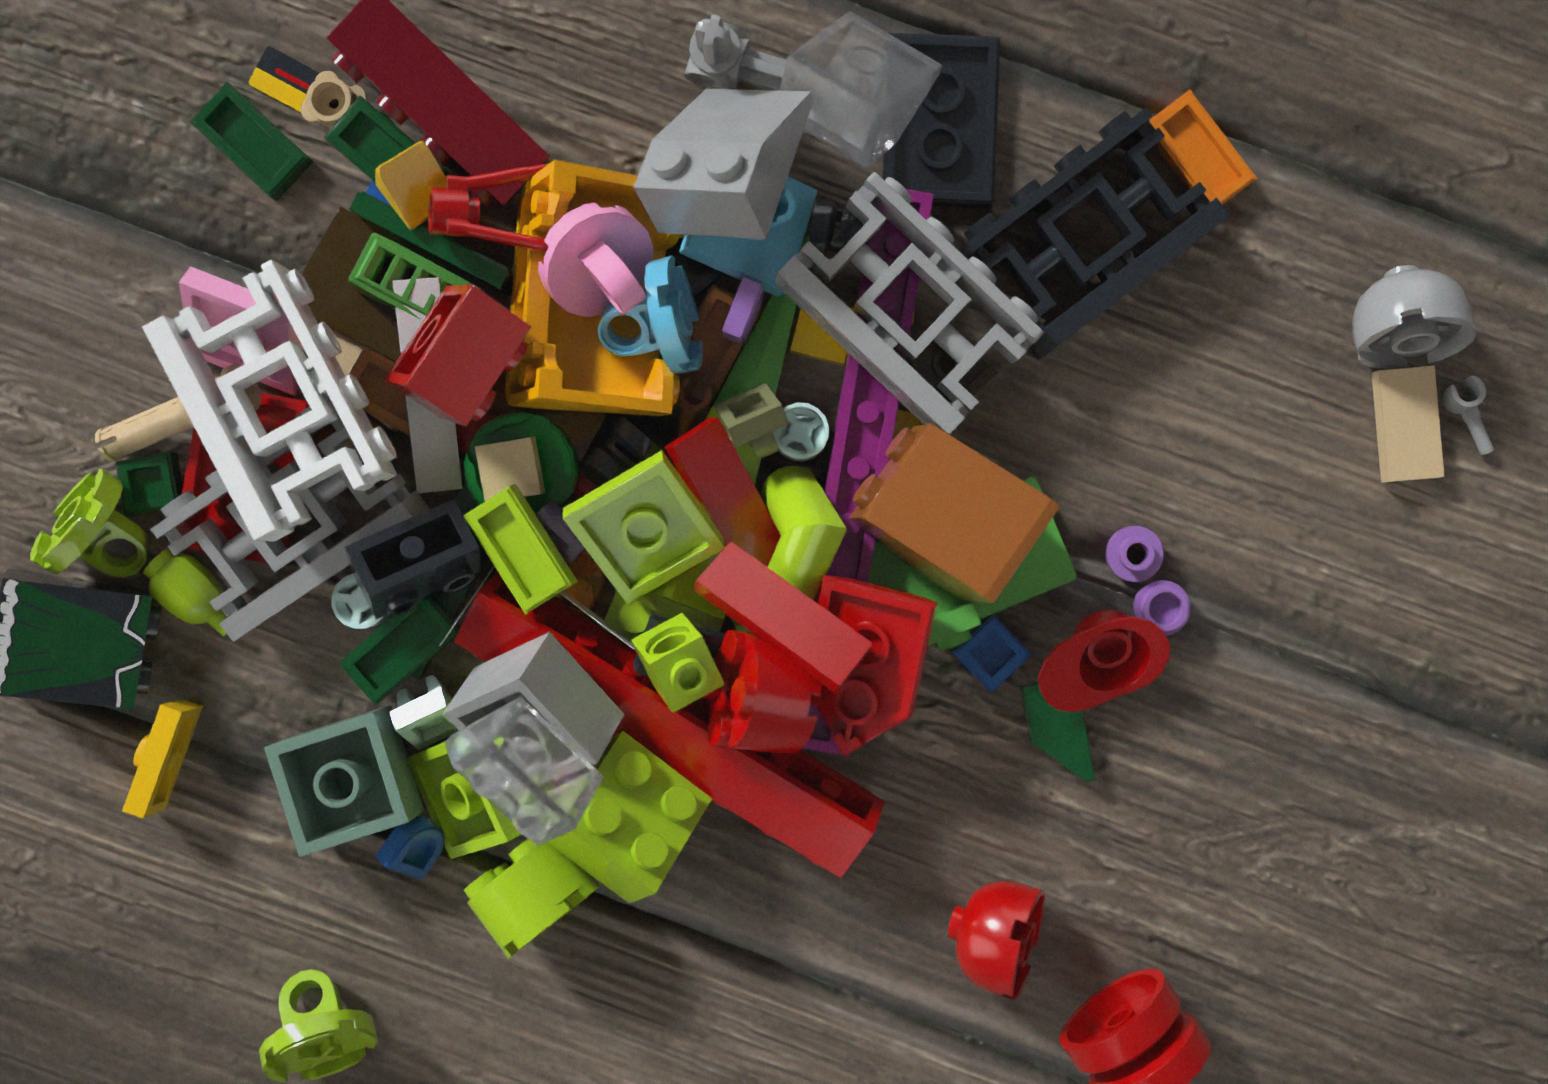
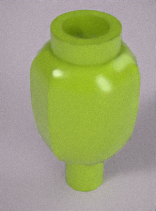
[142,549,227,637]

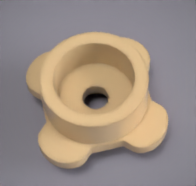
[301,71,367,129]

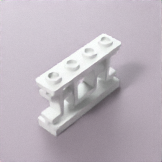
[142,259,397,542]

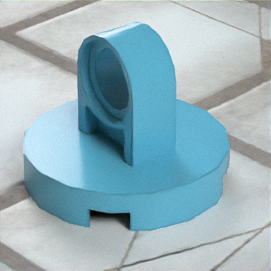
[598,256,703,374]

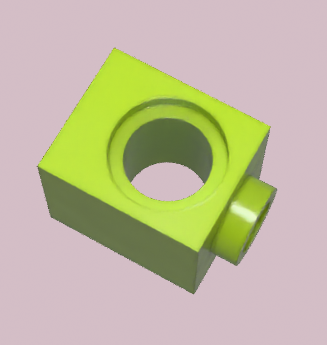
[631,613,725,713]

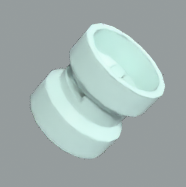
[773,403,829,462]

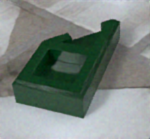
[1020,683,1095,782]

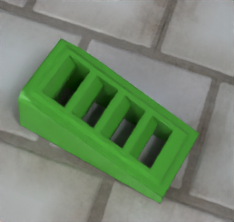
[348,232,482,320]

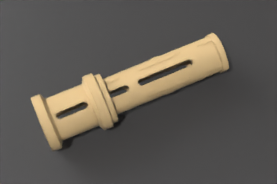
[95,363,261,462]

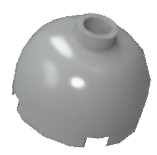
[1352,265,1476,369]

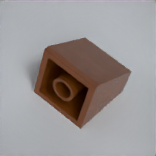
[849,423,1060,604]

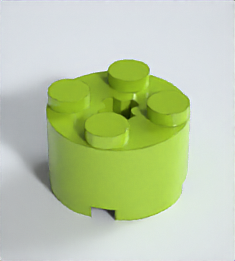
[463,833,600,959]

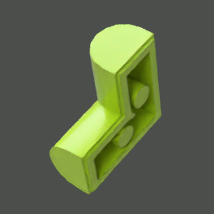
[761,466,847,600]

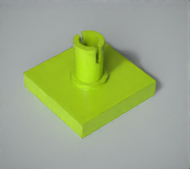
[563,450,725,604]

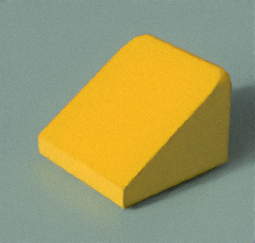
[375,141,446,231]

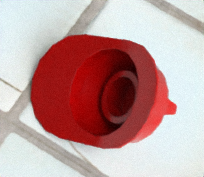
[1038,609,1170,712]

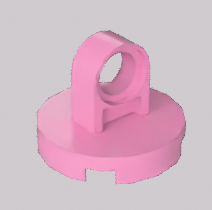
[538,203,653,317]

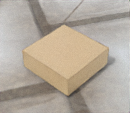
[475,436,545,501]

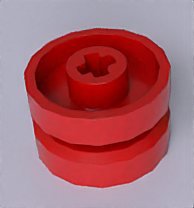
[1059,969,1212,1084]

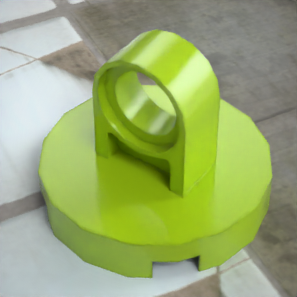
[30,469,148,577]

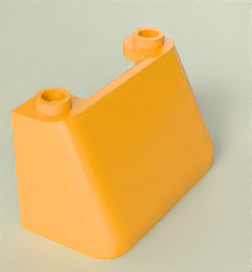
[505,160,684,416]

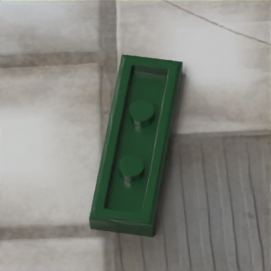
[349,191,513,297]

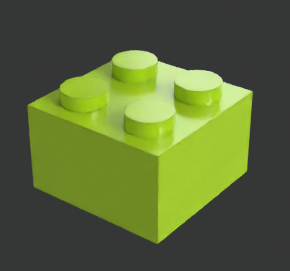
[538,731,712,903]

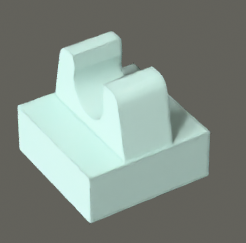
[390,675,459,750]

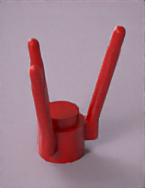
[428,164,549,252]

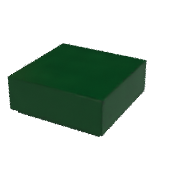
[115,452,183,517]

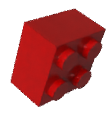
[384,284,532,426]

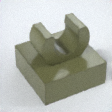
[714,383,789,460]

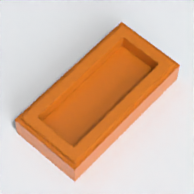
[1150,90,1257,205]

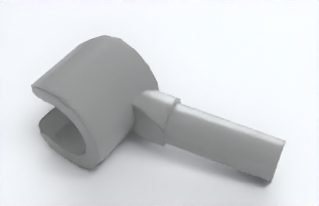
[1442,376,1494,455]

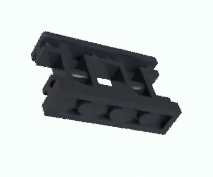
[960,107,1230,360]

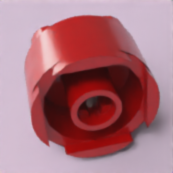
[702,630,822,753]

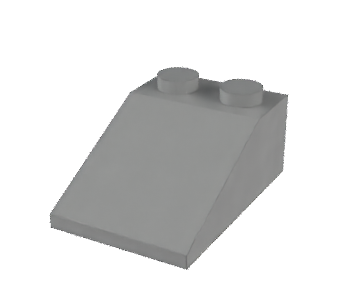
[634,89,814,239]

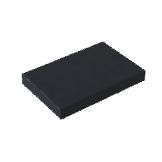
[882,33,1000,208]

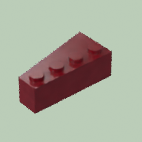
[326,0,550,208]

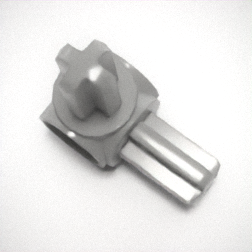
[684,14,798,91]

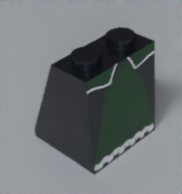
[0,568,161,709]

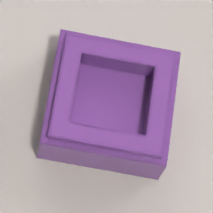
[722,277,764,345]

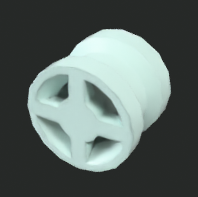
[332,574,389,629]

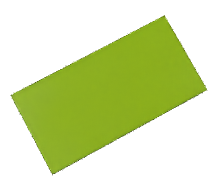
[463,484,578,614]

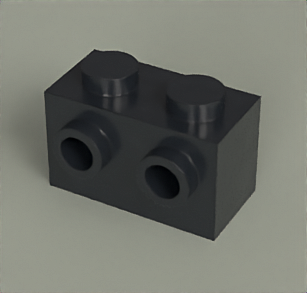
[345,499,481,619]

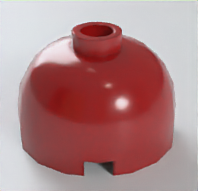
[948,881,1045,1000]

